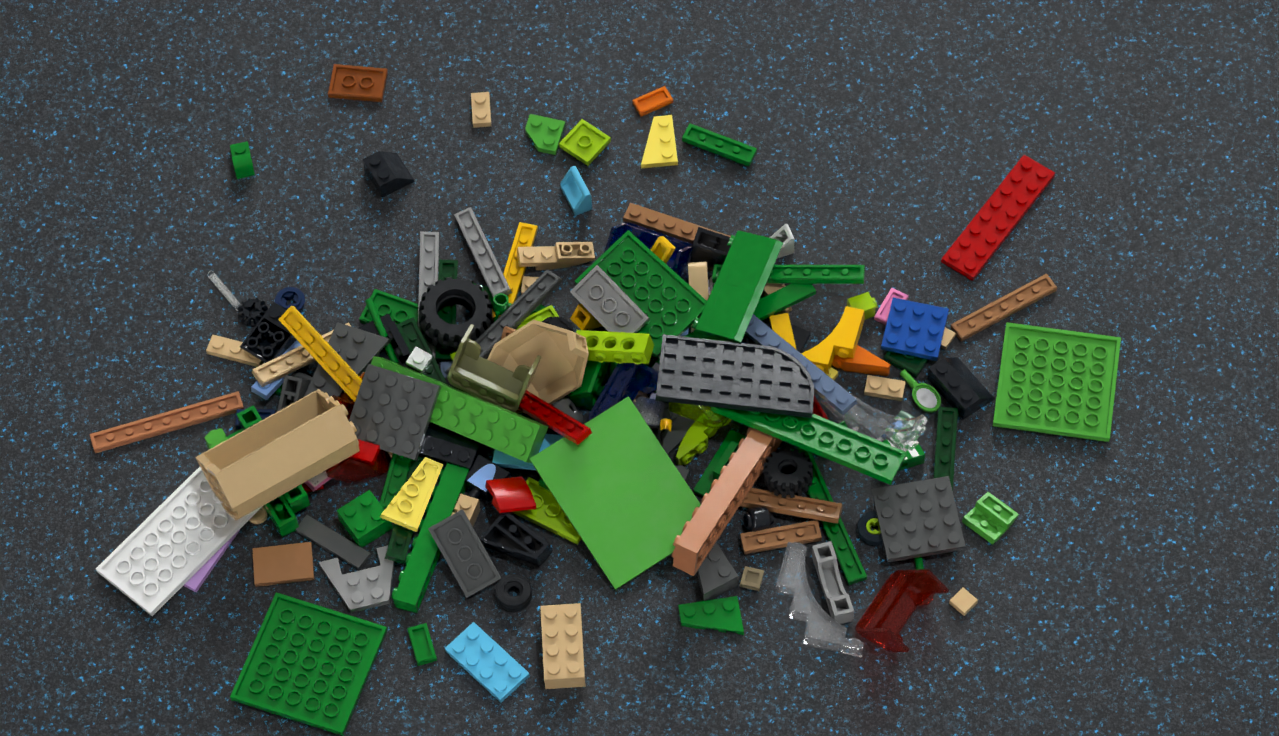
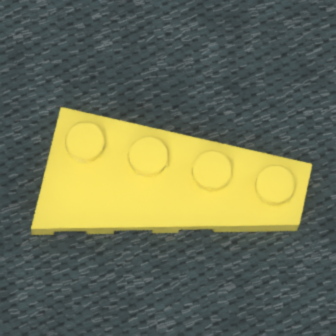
[380,457,443,532]

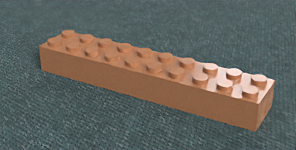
[672,427,783,576]

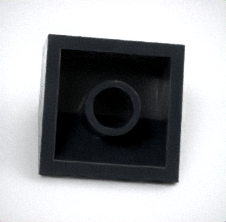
[363,151,415,198]

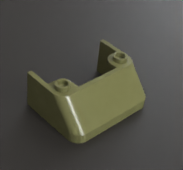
[447,324,541,412]

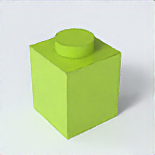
[847,292,878,320]

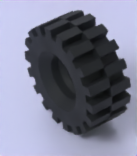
[763,448,813,498]

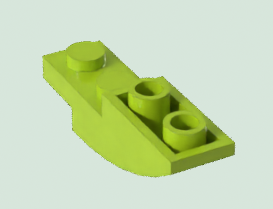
[676,410,732,466]

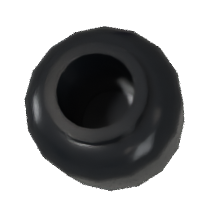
[743,507,774,532]

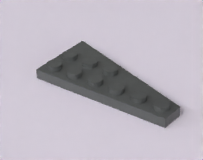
[304,322,391,401]

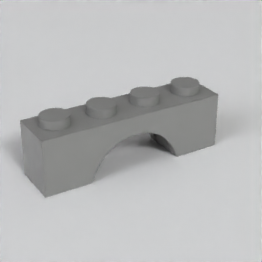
[812,541,854,626]

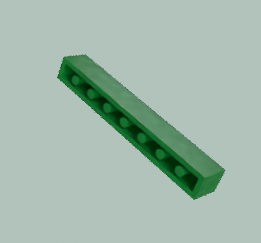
[392,463,469,613]

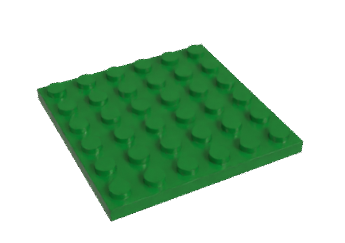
[230,592,387,736]

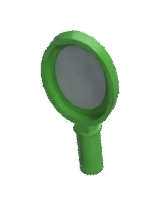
[900,370,941,413]

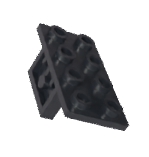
[358,314,419,372]

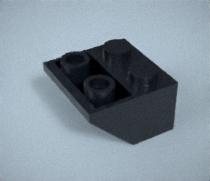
[690,227,730,271]

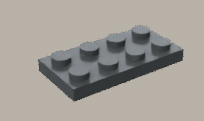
[428,509,501,598]

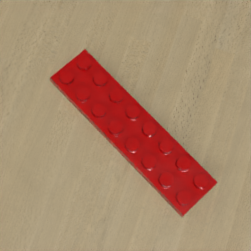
[941,155,1055,281]

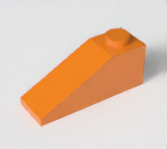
[832,345,891,376]

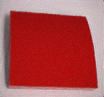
[485,476,536,513]

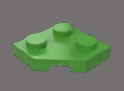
[525,114,566,155]

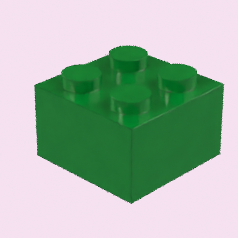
[337,490,393,548]

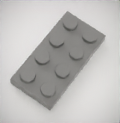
[570,265,650,333]

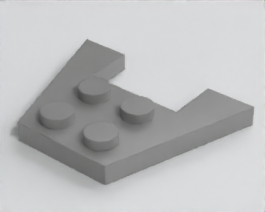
[319,545,395,613]

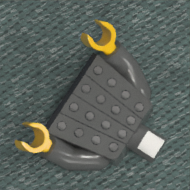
[633,393,672,439]

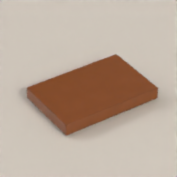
[328,64,388,102]

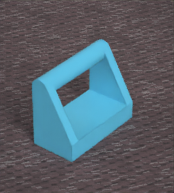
[560,166,592,216]

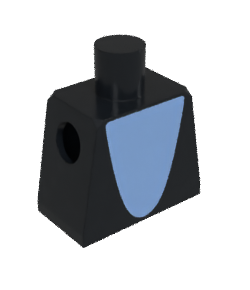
[465,455,510,501]

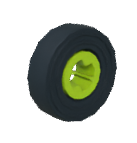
[857,510,883,546]

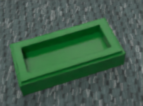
[407,623,437,666]

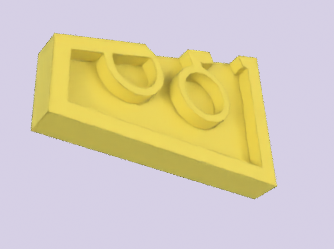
[641,115,678,169]

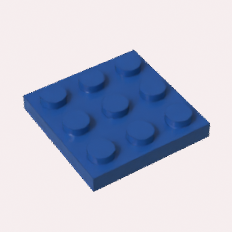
[881,298,949,361]

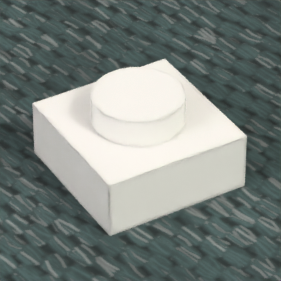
[406,347,433,373]

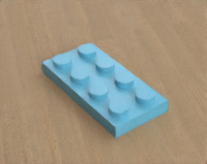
[445,622,530,703]

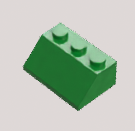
[568,361,610,411]

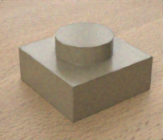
[740,566,764,591]

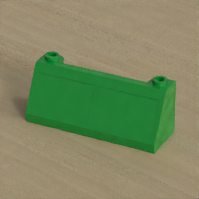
[692,230,783,343]

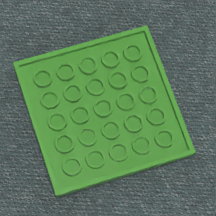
[993,322,1121,442]

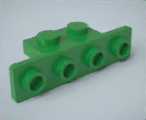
[694,430,746,496]

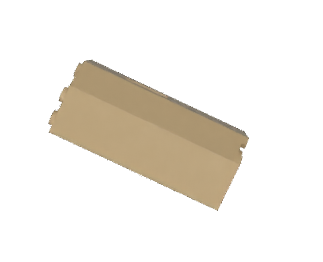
[195,389,360,521]

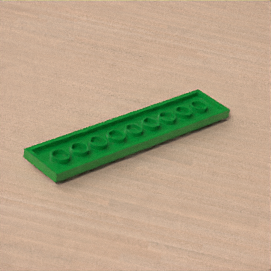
[711,407,907,485]

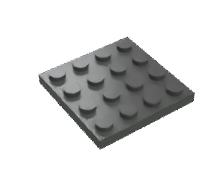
[349,364,441,461]
[871,476,966,563]

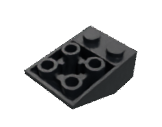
[240,302,297,363]

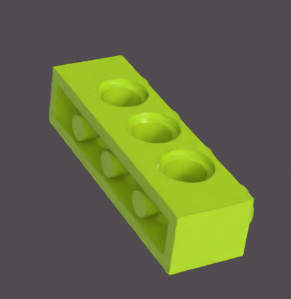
[576,330,654,364]

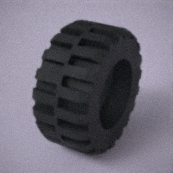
[419,277,492,352]

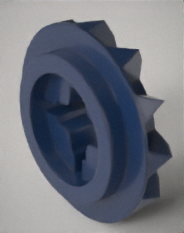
[275,287,305,311]

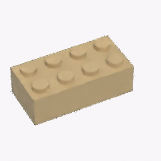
[541,603,586,689]

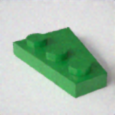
[678,596,744,635]

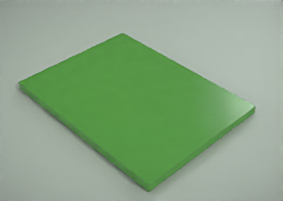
[530,396,701,590]

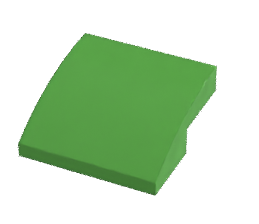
[962,492,1019,545]

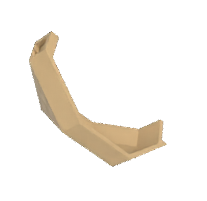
[487,320,589,413]

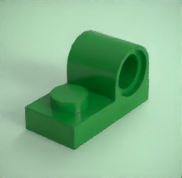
[230,141,255,179]

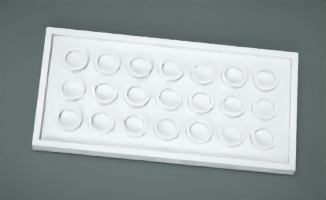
[96,467,263,616]

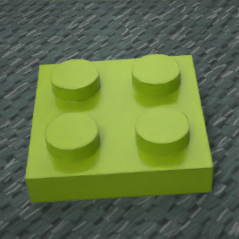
[559,119,611,166]

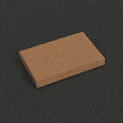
[252,542,315,587]

